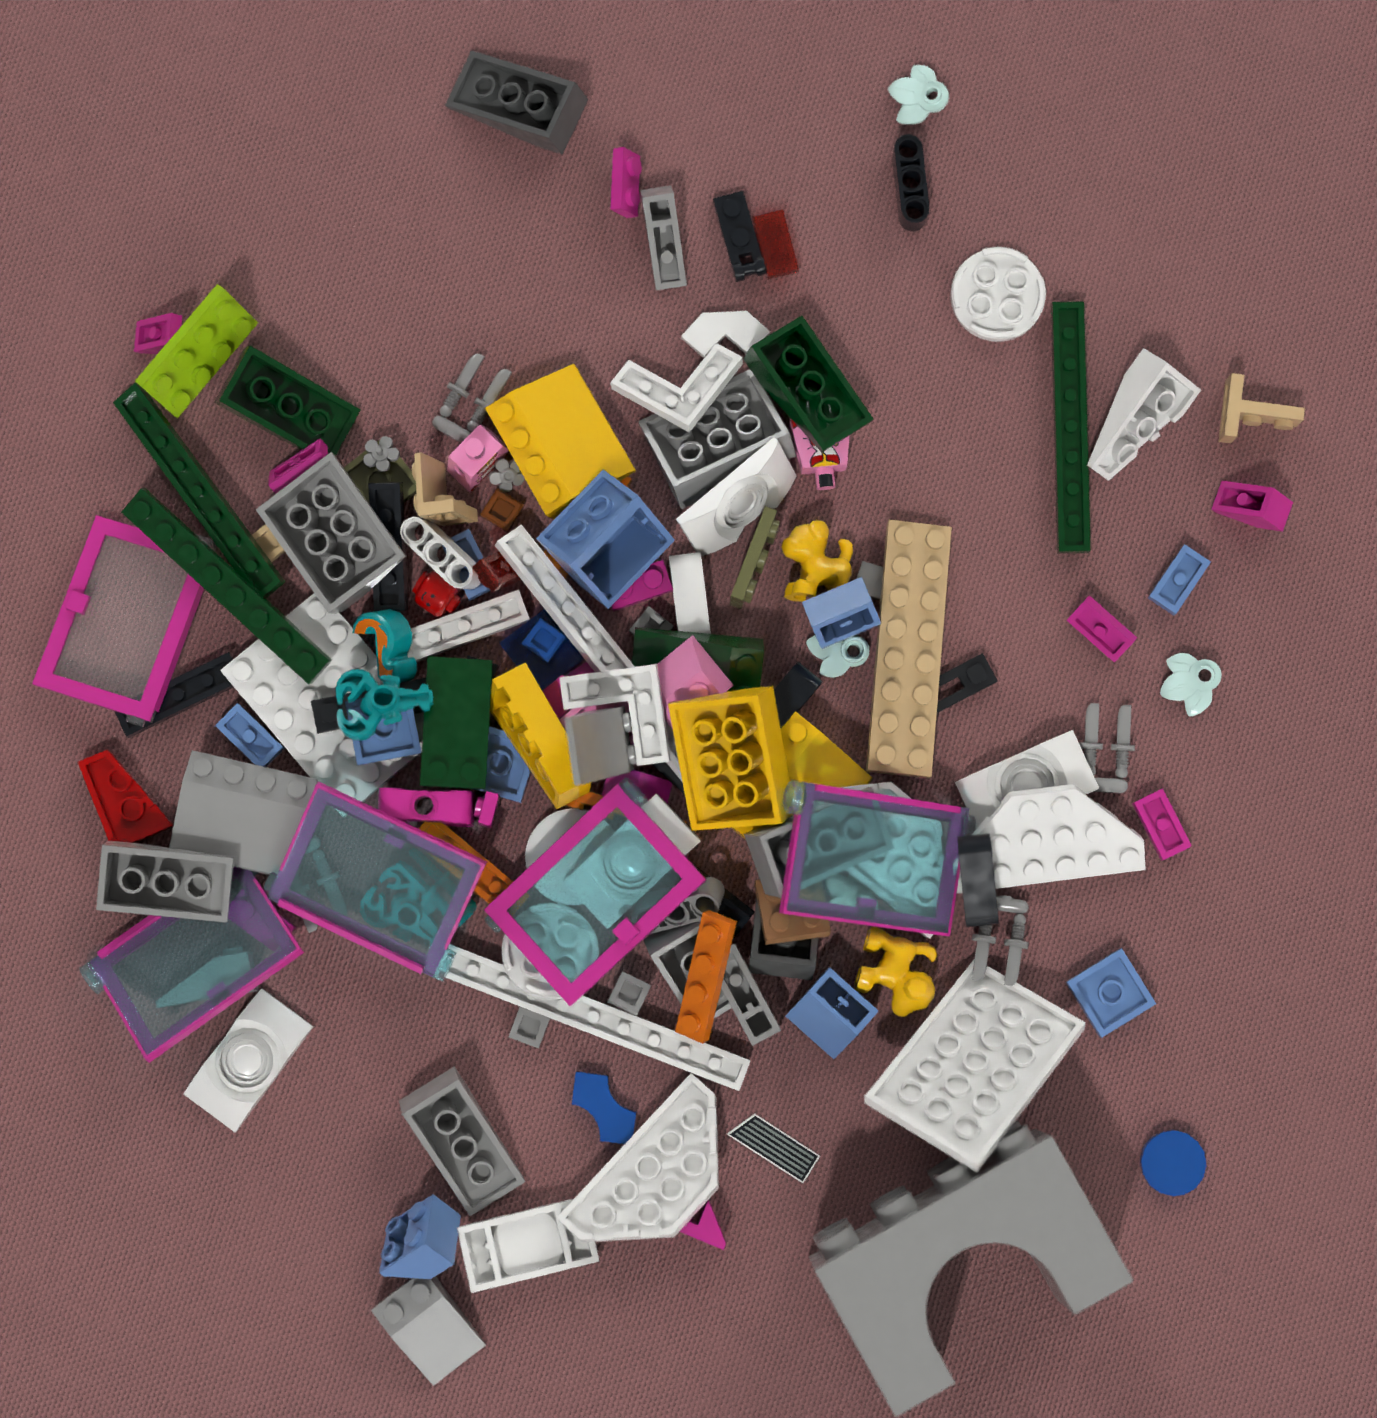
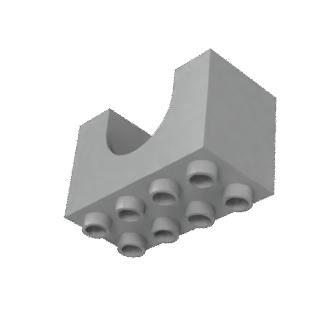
[808,1121,1134,1417]

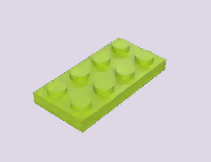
[135,284,258,419]

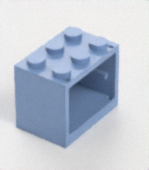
[536,469,675,609]

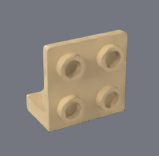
[412,452,478,526]

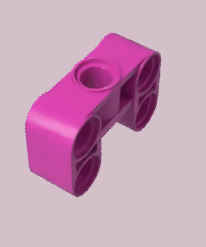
[378,788,476,827]

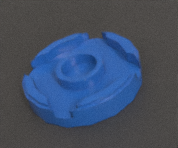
[1140,1130,1206,1196]

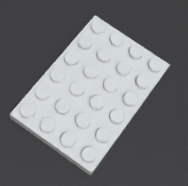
[220,593,424,818]
[864,958,1085,1172]

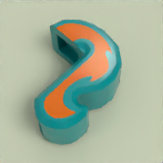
[352,609,417,683]

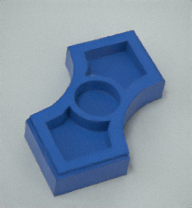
[572,1072,636,1144]

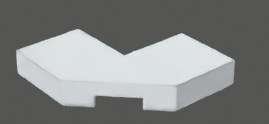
[681,311,770,358]

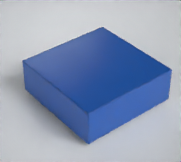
[521,618,567,663]

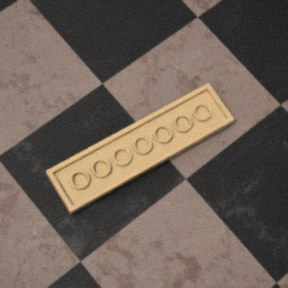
[866,520,952,779]

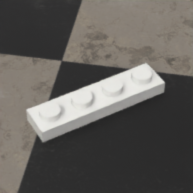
[407,590,530,662]

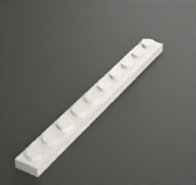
[495,524,683,783]
[437,944,751,1091]

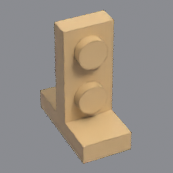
[1218,373,1305,443]

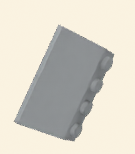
[638,369,796,509]
[256,452,406,614]
[169,750,318,881]

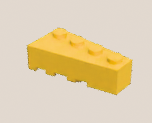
[490,662,591,809]

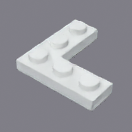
[610,343,743,432]
[559,664,671,766]

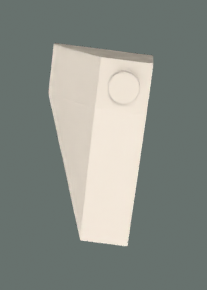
[1087,348,1201,481]

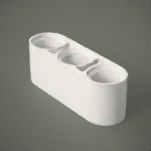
[400,517,483,590]
[669,552,711,634]

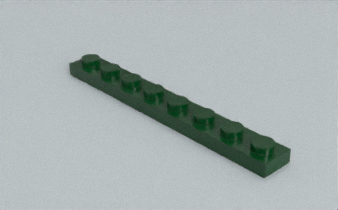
[1051,302,1091,554]
[113,382,286,598]
[121,488,332,684]

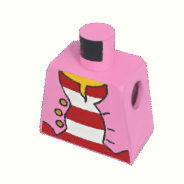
[789,419,849,490]
[447,425,510,493]

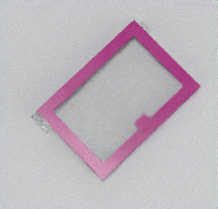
[32,515,217,727]

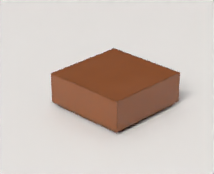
[480,488,524,533]

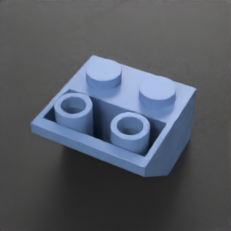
[802,577,881,649]
[785,967,878,1059]
[379,1194,461,1279]

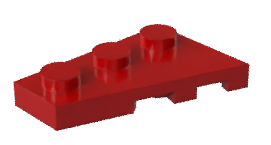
[77,750,174,843]

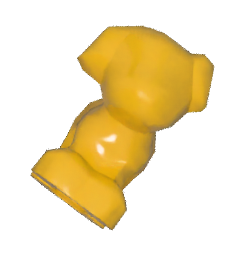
[781,520,853,602]
[853,927,938,1017]

